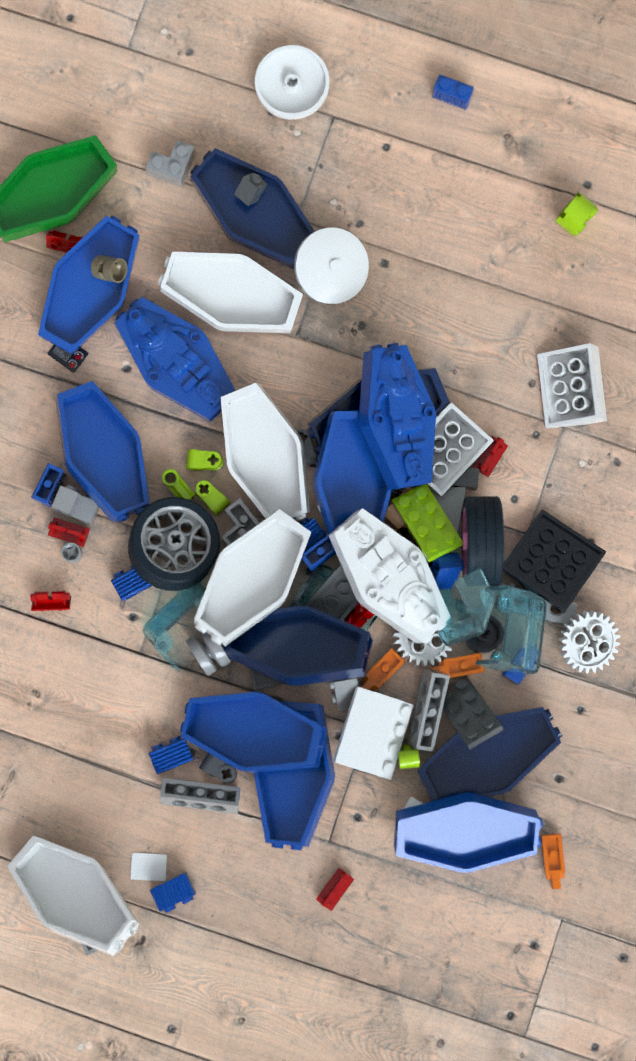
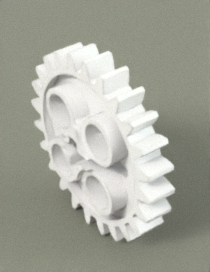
[558,610,620,673]
[392,619,455,667]

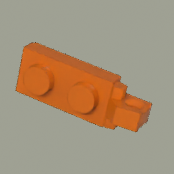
[361,648,406,692]
[429,653,484,679]
[541,833,565,889]

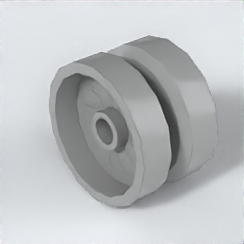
[186,632,231,677]

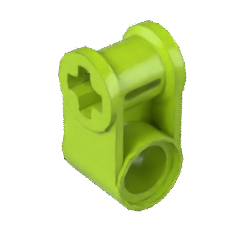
[186,449,224,471]
[195,480,231,516]

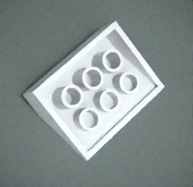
[537,343,607,428]
[427,403,494,497]
[333,686,414,780]

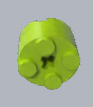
[555,192,599,236]

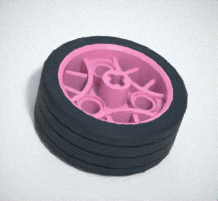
[461,496,504,586]

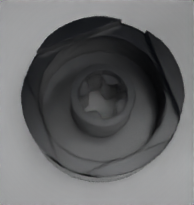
[463,614,504,654]

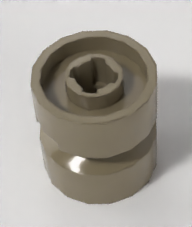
[91,255,128,283]

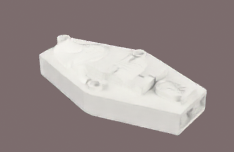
[158,252,303,333]
[221,383,310,521]
[329,508,451,643]
[194,509,311,646]
[7,835,139,956]

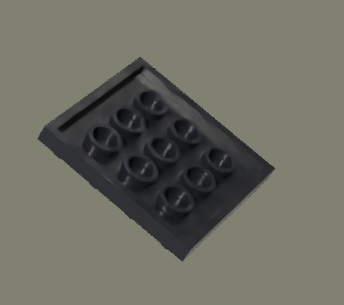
[503,509,606,613]

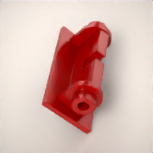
[46,230,83,253]
[472,436,508,477]
[48,517,90,547]
[30,591,71,611]
[344,603,375,628]
[316,868,354,911]

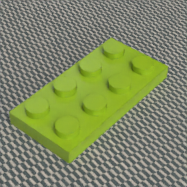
[392,484,463,562]

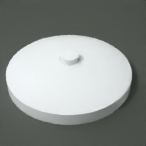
[255,45,329,120]
[294,228,369,304]

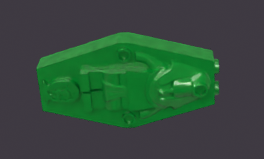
[0,135,117,243]

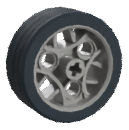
[128,497,220,591]

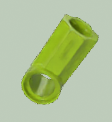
[162,469,196,500]
[398,743,420,769]

